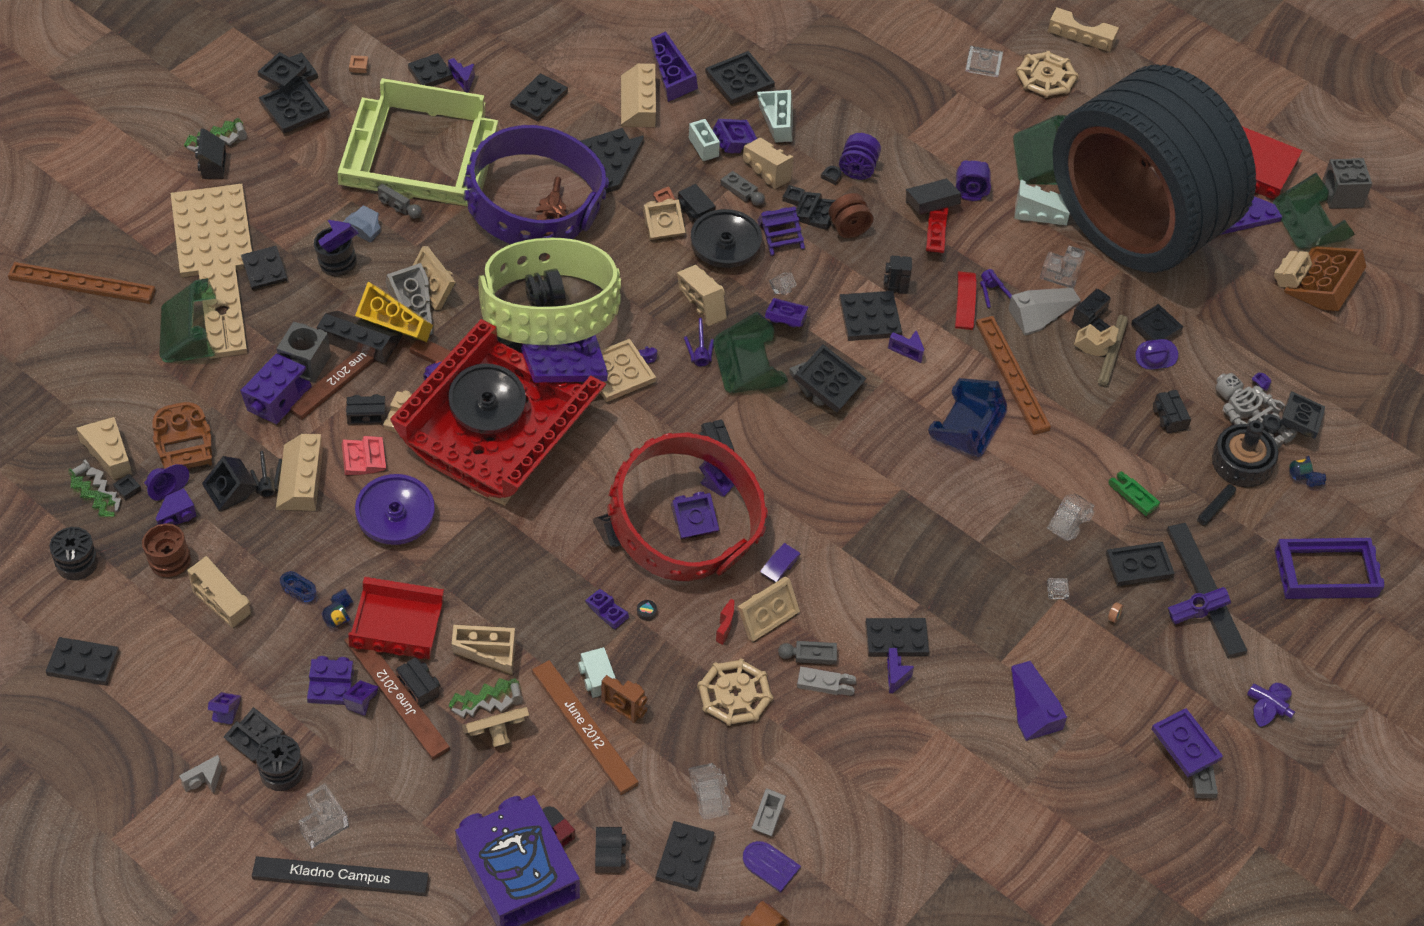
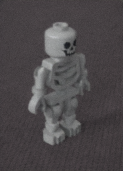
[1216,373,1298,449]

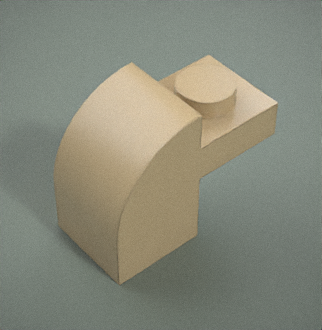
[1074,324,1119,356]

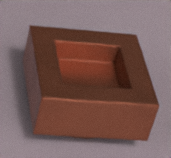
[653,186,676,203]

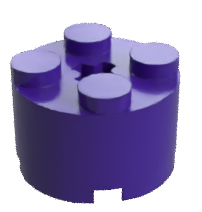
[956,160,991,201]

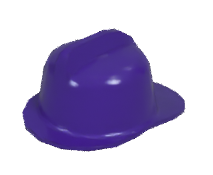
[1136,339,1178,369]
[144,464,190,501]

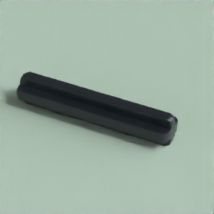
[1197,484,1236,525]

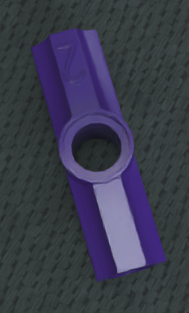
[1168,587,1231,624]

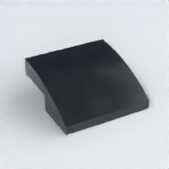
[796,192,835,229]
[223,707,285,762]

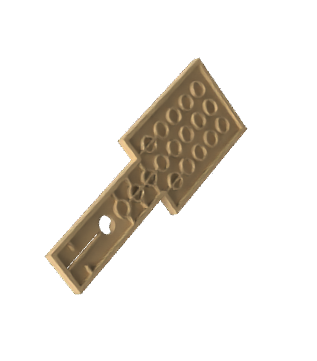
[171,184,252,359]

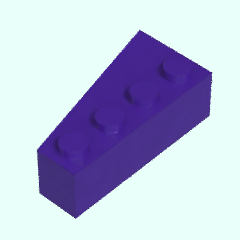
[651,32,698,102]

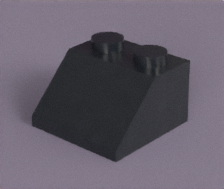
[202,456,258,511]

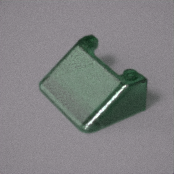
[1013,115,1067,185]
[1273,173,1355,249]
[159,278,216,362]
[713,312,788,393]

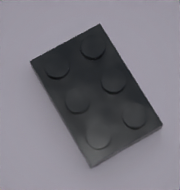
[510,73,568,122]
[1280,391,1325,439]
[1106,541,1175,586]
[865,618,929,657]
[45,637,120,686]
[655,821,715,892]

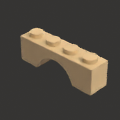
[1048,8,1119,52]

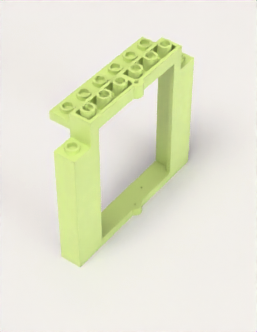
[338,78,498,206]

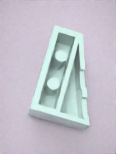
[757,90,793,143]
[1014,180,1070,225]

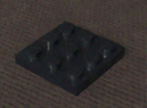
[705,51,775,105]
[259,78,330,134]
[839,291,902,341]
[793,344,867,413]

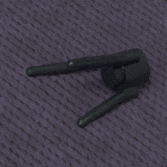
[250,451,282,497]

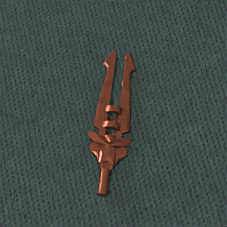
[535,177,567,260]

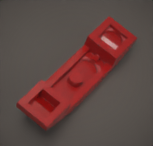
[926,207,948,253]
[955,271,976,330]

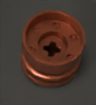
[142,523,191,577]

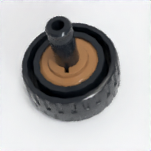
[1212,420,1279,487]

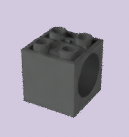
[1321,158,1372,209]
[276,322,331,383]

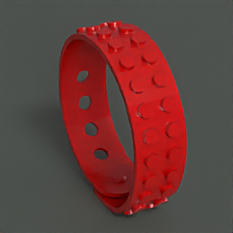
[607,432,768,581]

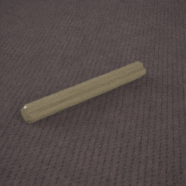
[1098,315,1128,386]

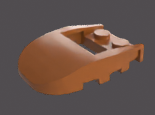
[152,402,212,469]

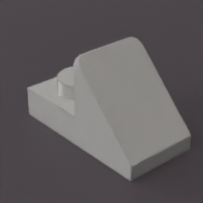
[179,755,222,793]
[752,788,786,836]

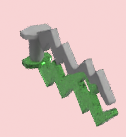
[184,118,247,152]
[68,459,121,516]
[448,678,523,718]

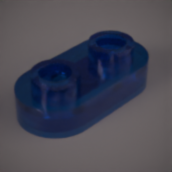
[280,571,317,602]

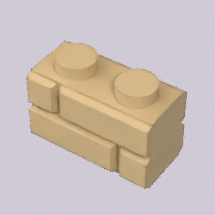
[1274,251,1312,288]

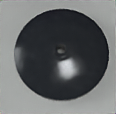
[690,209,762,268]
[449,364,526,434]

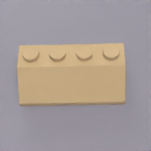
[621,63,656,127]
[276,434,323,511]

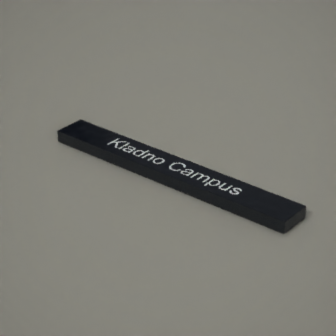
[252,856,429,896]

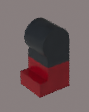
[542,806,575,847]

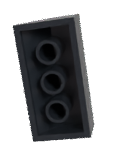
[316,311,403,363]

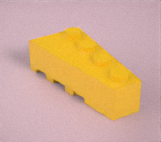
[355,282,433,342]

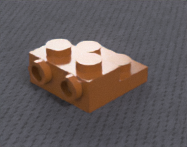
[601,675,648,723]

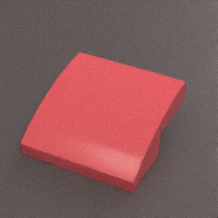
[342,436,386,475]

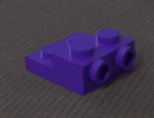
[713,119,757,153]
[765,298,808,327]
[671,492,719,539]
[307,656,354,705]

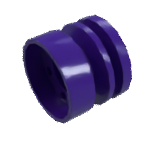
[839,133,881,180]

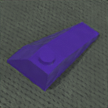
[1011,661,1067,741]

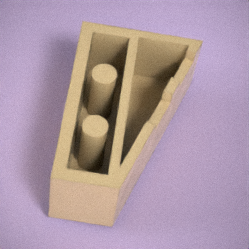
[743,138,793,189]
[677,265,727,326]
[76,417,132,480]
[187,556,251,628]
[452,625,516,675]

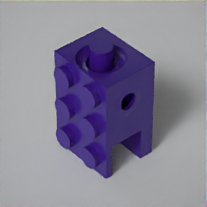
[240,353,312,424]

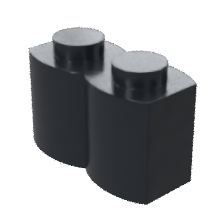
[595,827,626,873]

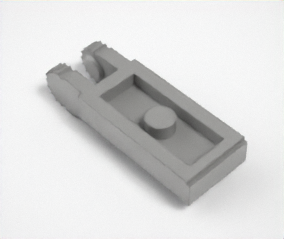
[797,667,856,696]

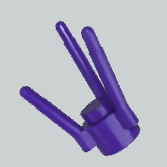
[980,269,1012,308]
[684,318,714,366]

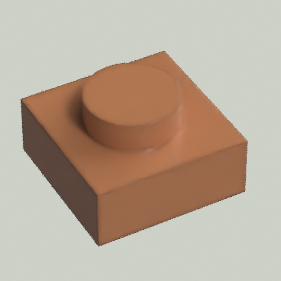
[349,55,369,73]

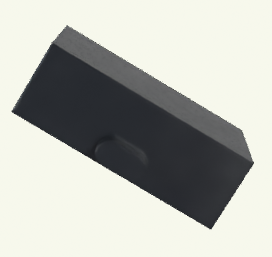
[906,178,961,215]

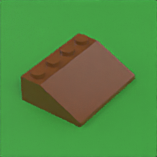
[1284,246,1367,311]

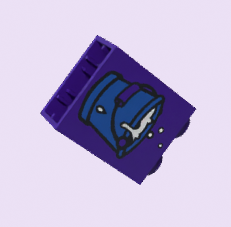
[455,795,580,926]

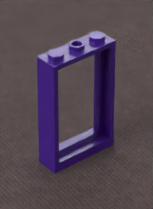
[1275,538,1384,599]

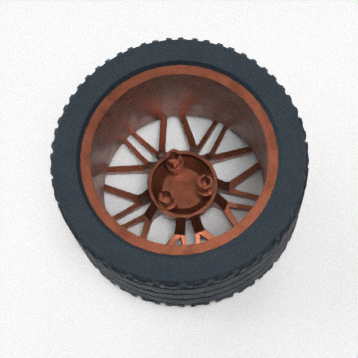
[1053,64,1256,273]

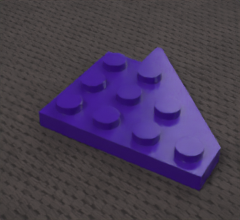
[1220,196,1282,235]
[521,343,608,382]

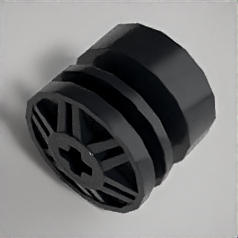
[314,227,357,276]
[525,268,566,307]
[49,527,98,580]
[255,735,304,791]

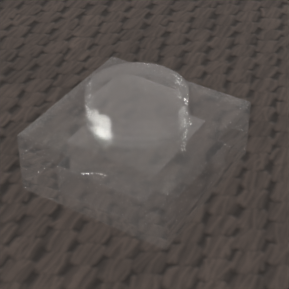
[1047,578,1069,599]

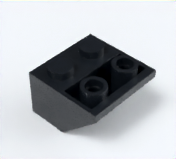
[195,128,227,179]

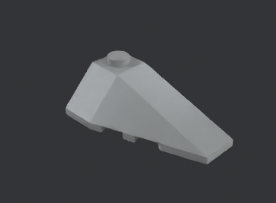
[385,263,432,340]
[1008,288,1081,335]

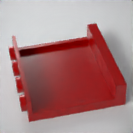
[1242,126,1303,201]
[348,577,444,659]

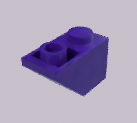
[156,488,197,525]

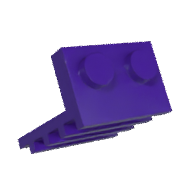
[757,207,805,256]

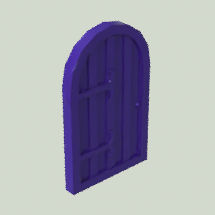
[743,841,801,893]

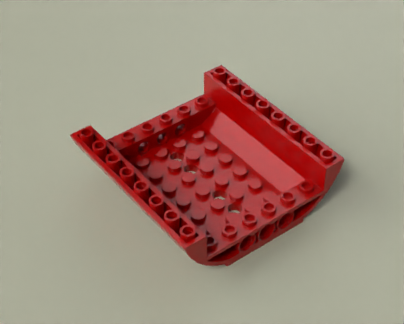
[390,319,606,498]

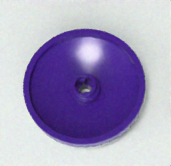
[355,474,435,545]

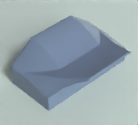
[343,205,381,243]

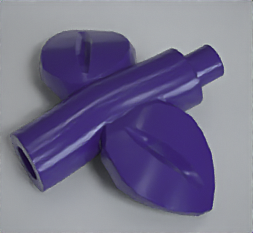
[1247,683,1296,727]

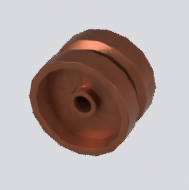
[828,193,874,238]

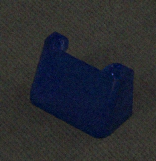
[928,378,1007,457]

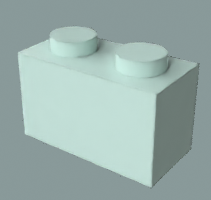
[689,119,720,161]
[578,647,616,698]

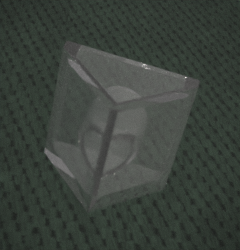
[965,46,1003,77]

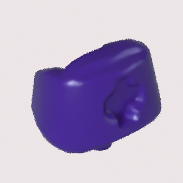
[639,346,657,364]
[1252,372,1272,391]

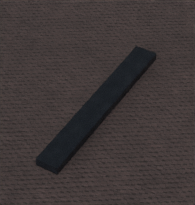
[1167,522,1248,658]

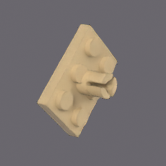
[413,246,455,310]
[738,577,800,641]
[462,707,529,747]

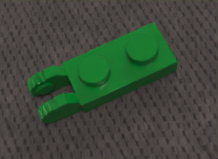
[1108,471,1160,516]

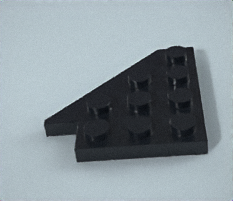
[580,128,644,193]

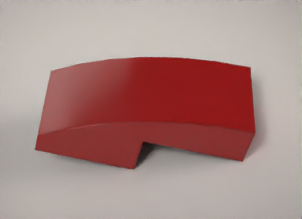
[716,599,734,645]

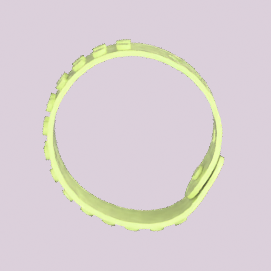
[479,238,621,345]

